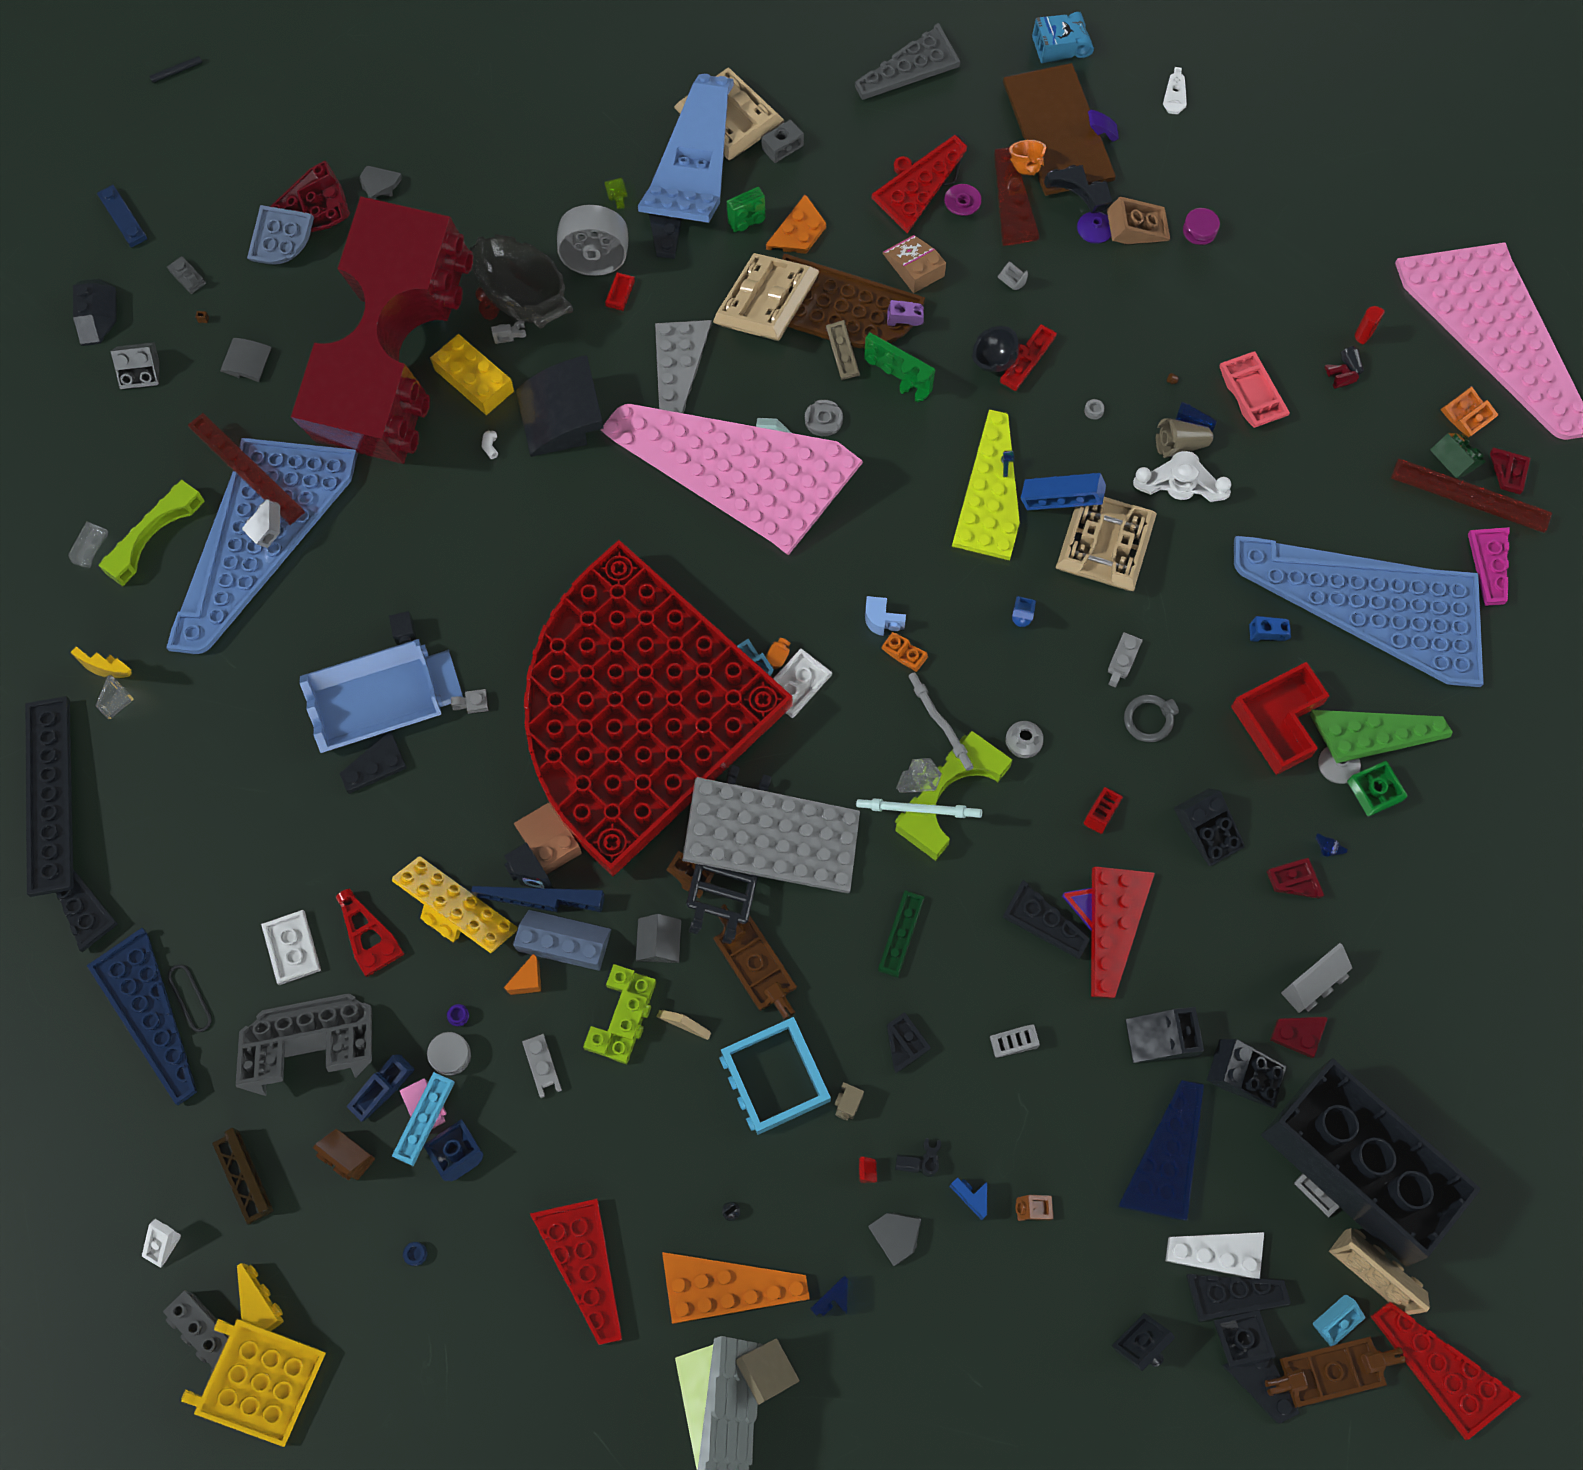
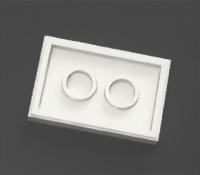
[773,649,832,718]
[261,910,321,985]

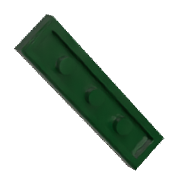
[878,890,925,978]

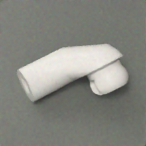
[481,430,498,459]

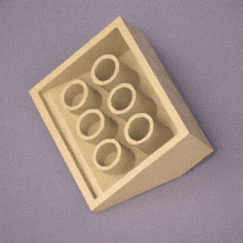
[1329,1228,1430,1315]

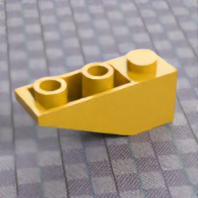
[237,1263,284,1331]

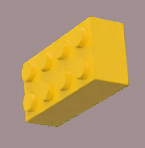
[430,334,514,415]

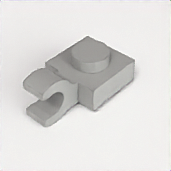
[491,321,526,344]
[451,689,489,714]

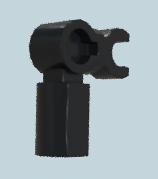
[895,1138,941,1177]

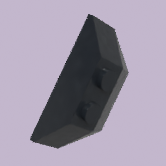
[73,279,117,346]

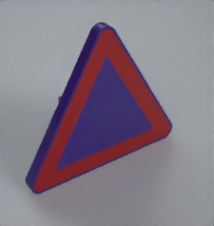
[1062,888,1092,931]

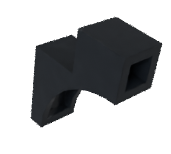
[1044,165,1113,213]

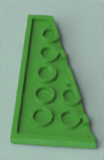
[1310,710,1453,763]

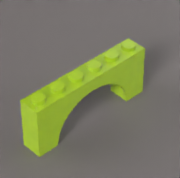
[895,731,1012,861]

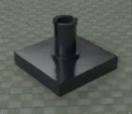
[1112,1313,1175,1371]

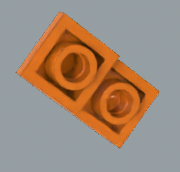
[881,632,928,672]

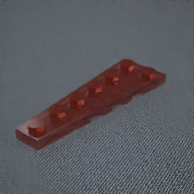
[994,147,1039,246]

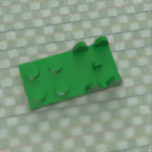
[864,332,935,402]

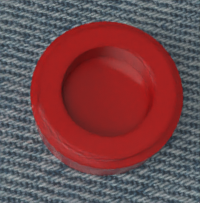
[894,156,912,174]

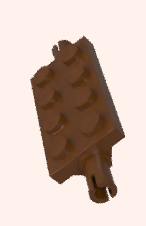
[713,904,796,1020]
[1265,1337,1405,1408]

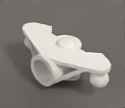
[1133,451,1231,502]

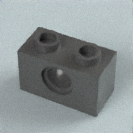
[762,119,804,163]

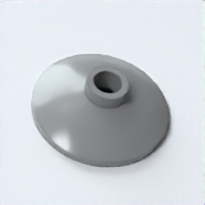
[1318,747,1361,784]

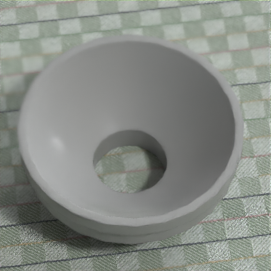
[1006,721,1043,758]

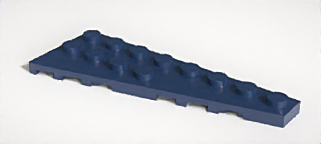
[87,928,197,1106]

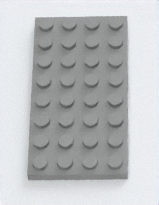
[682,777,860,894]

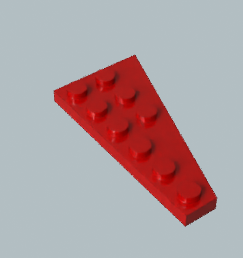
[872,135,967,234]
[1091,867,1155,998]
[530,1199,622,1345]
[1370,1302,1521,1440]

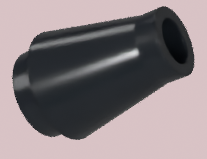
[1340,346,1364,375]

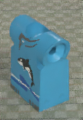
[1032,12,1094,63]

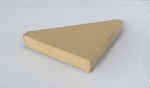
[656,1010,711,1040]

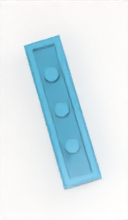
[392,1072,455,1166]

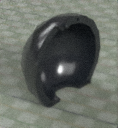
[972,326,1020,373]

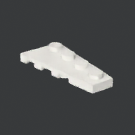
[1166,1232,1264,1279]

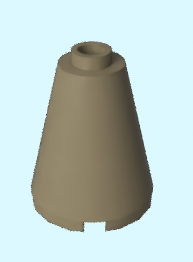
[1156,418,1213,458]

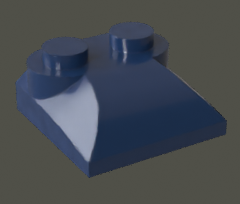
[424,1119,483,1181]

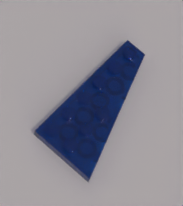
[1118,1080,1204,1221]

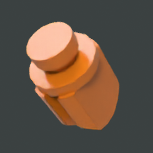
[765,638,790,669]

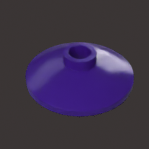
[1077,212,1111,243]

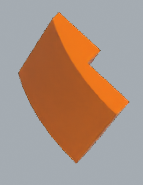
[1440,387,1498,437]

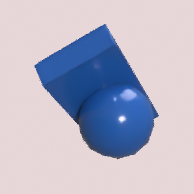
[1012,596,1036,627]

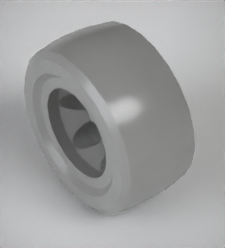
[557,205,629,276]

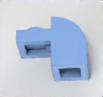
[865,596,906,636]

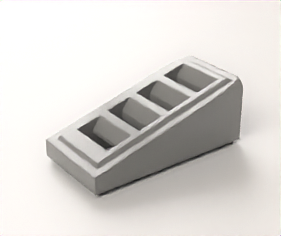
[990,1024,1040,1058]

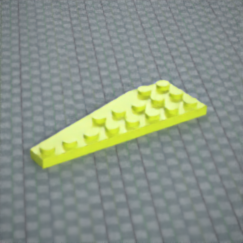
[952,410,1020,560]

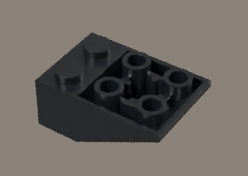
[1174,788,1245,866]
[1125,1007,1204,1063]
[1207,1039,1286,1108]

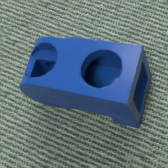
[1249,616,1291,642]

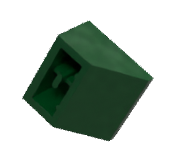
[1430,433,1486,478]

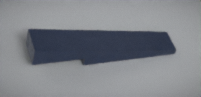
[471,886,605,913]

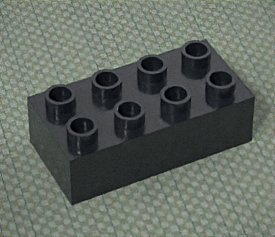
[1261,1058,1481,1267]

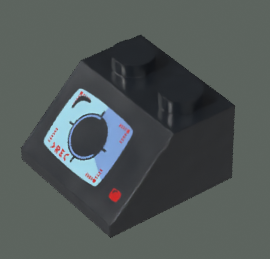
[504,842,554,889]

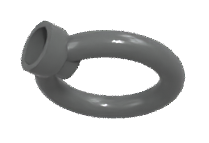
[1124,695,1179,742]

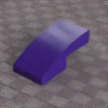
[1088,110,1119,142]

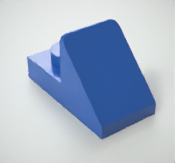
[949,1178,987,1220]

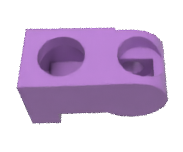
[887,300,924,326]

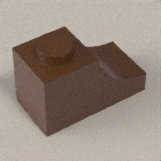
[666,851,715,898]

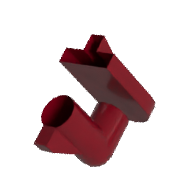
[1325,364,1359,389]

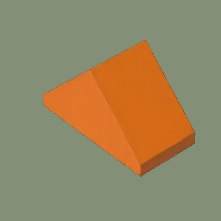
[504,954,541,995]

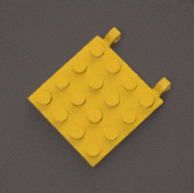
[181,1319,326,1447]

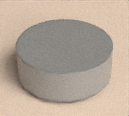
[1084,399,1105,419]

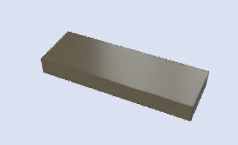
[826,320,860,380]

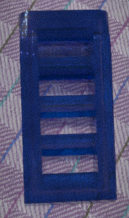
[1175,402,1217,432]

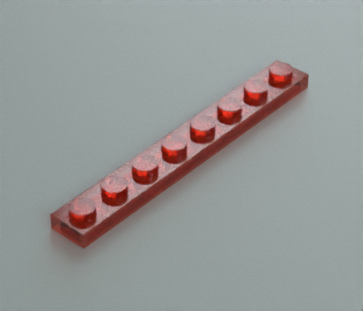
[188,413,305,525]
[1391,459,1552,532]

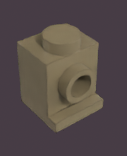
[835,1082,864,1120]

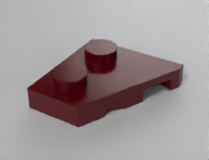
[1490,447,1531,494]

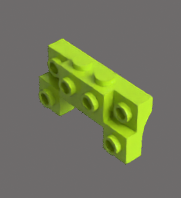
[583,964,656,1065]

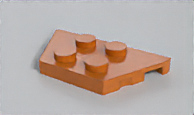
[766,195,826,254]

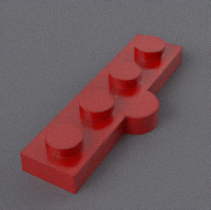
[1000,324,1057,391]

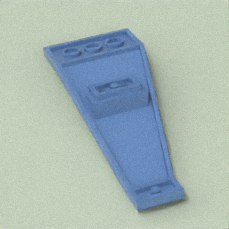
[638,74,734,223]

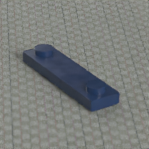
[97,185,147,248]

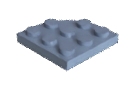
[247,205,314,264]

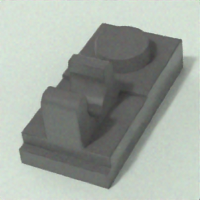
[167,256,206,294]

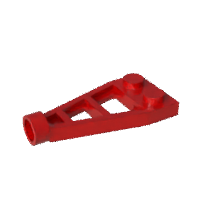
[336,889,405,977]

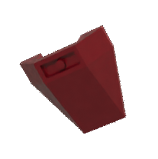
[270,160,350,232]

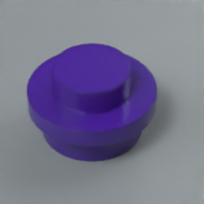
[447,1004,469,1027]

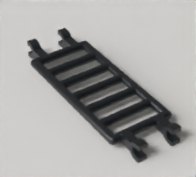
[686,765,772,944]

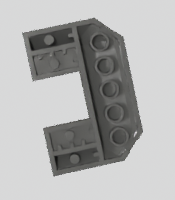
[236,993,372,1096]

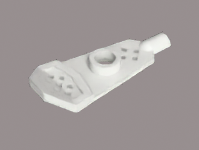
[1163,67,1187,114]

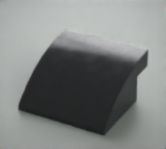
[516,355,604,457]

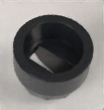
[722,1202,741,1221]

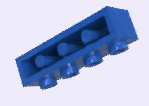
[1021,473,1106,510]

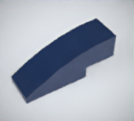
[346,1055,415,1122]

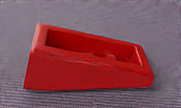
[1084,787,1123,834]

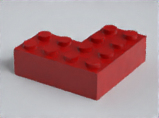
[1231,662,1330,775]

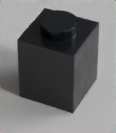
[389,611,417,645]

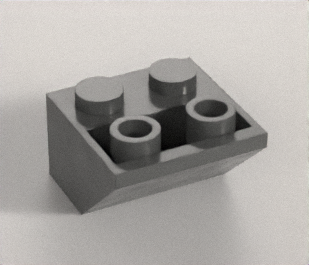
[110,342,159,389]

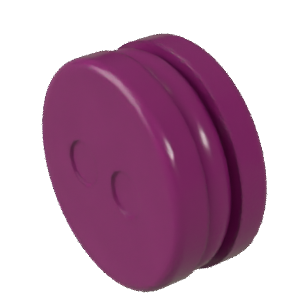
[1183,208,1220,245]

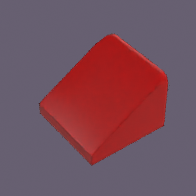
[859,1157,877,1183]

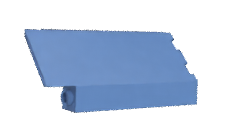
[300,639,463,753]

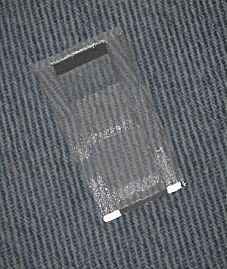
[96,675,134,719]

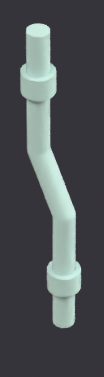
[856,798,982,818]

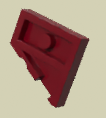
[1267,858,1324,899]
[1270,1017,1328,1058]

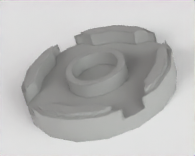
[805,400,843,436]

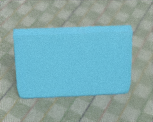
[1313,1295,1366,1346]

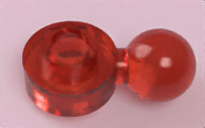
[475,286,499,319]

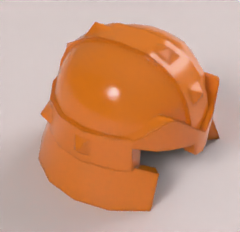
[1009,140,1047,175]

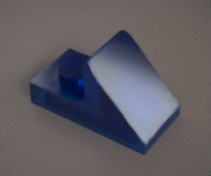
[810,1276,848,1317]

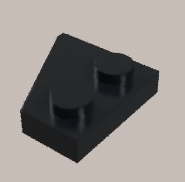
[887,1012,931,1074]

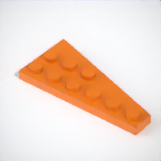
[662,1252,810,1324]

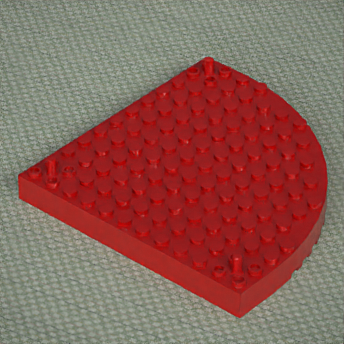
[524,540,793,877]

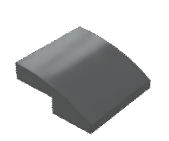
[220,338,272,382]

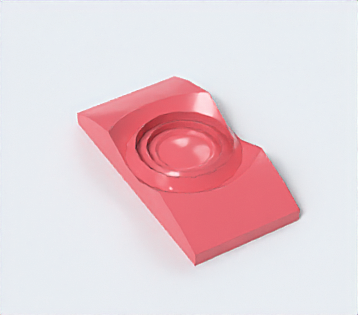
[1220,351,1290,428]

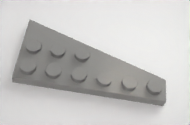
[655,320,712,413]

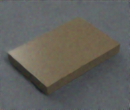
[736,1338,800,1405]

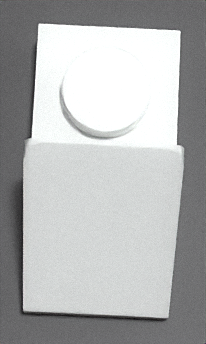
[142,1219,181,1268]

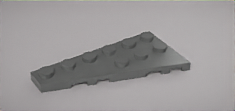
[855,23,960,100]

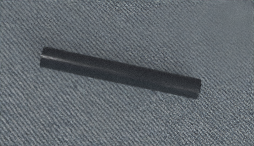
[149,56,202,83]

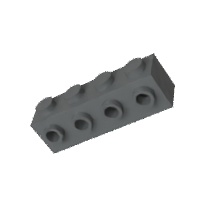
[163,1290,229,1373]

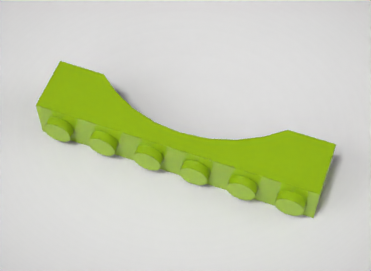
[99,480,205,587]

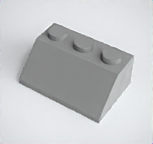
[1281,943,1352,1013]

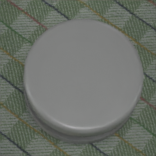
[427,1032,471,1076]

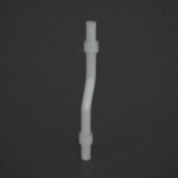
[909,672,974,771]

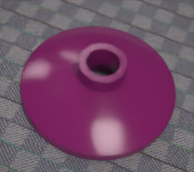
[945,184,982,216]

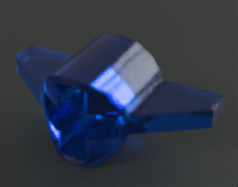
[1315,833,1348,857]

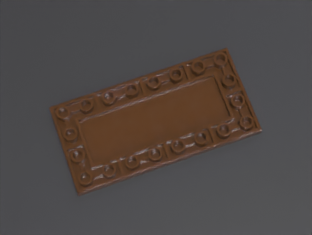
[1003,63,1116,196]

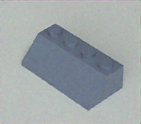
[513,910,611,971]

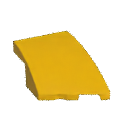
[70,647,132,678]

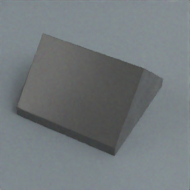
[636,914,681,963]

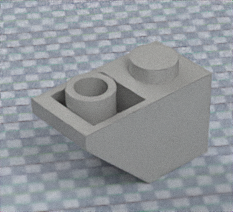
[242,499,280,548]

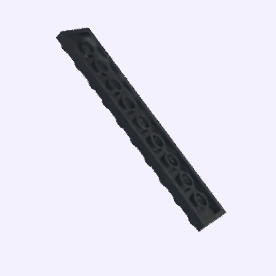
[25,696,73,897]

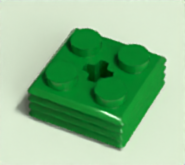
[727,187,766,232]
[1347,761,1408,816]

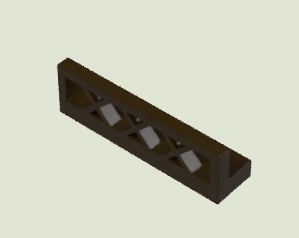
[212,1128,274,1225]

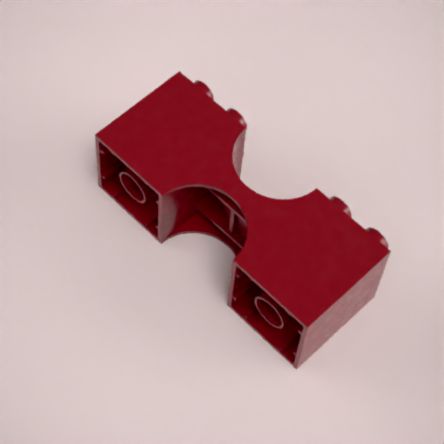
[291,196,473,464]

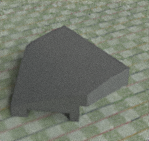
[360,166,402,200]
[868,1212,921,1266]

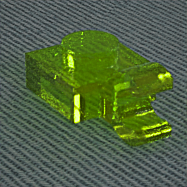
[604,178,627,209]

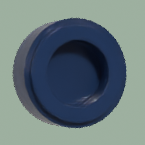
[403,1242,427,1266]

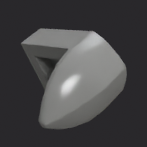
[998,261,1028,290]

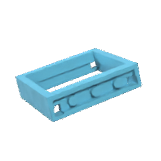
[719,1017,831,1135]

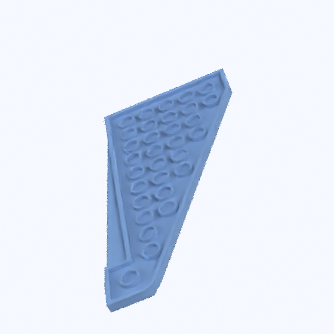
[167,438,358,654]
[1234,536,1483,687]

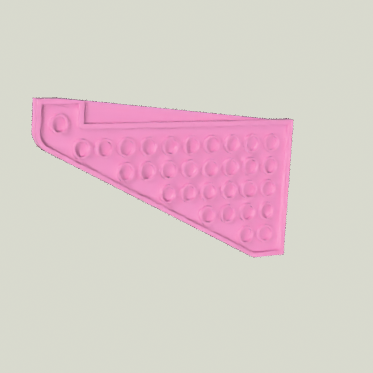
[1395,243,1583,440]
[600,404,863,555]

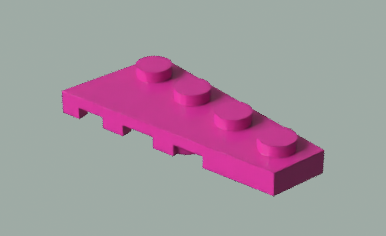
[1468,527,1510,606]

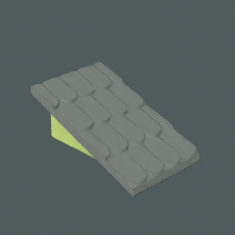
[675,1336,763,1470]

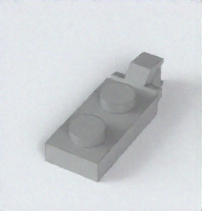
[1108,632,1142,687]

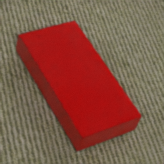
[605,272,635,311]

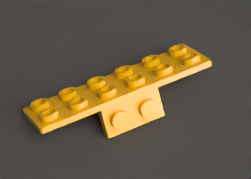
[392,856,518,953]

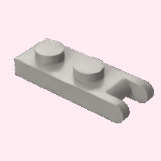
[522,1034,562,1098]

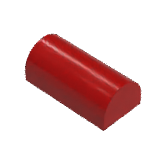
[1355,306,1385,344]

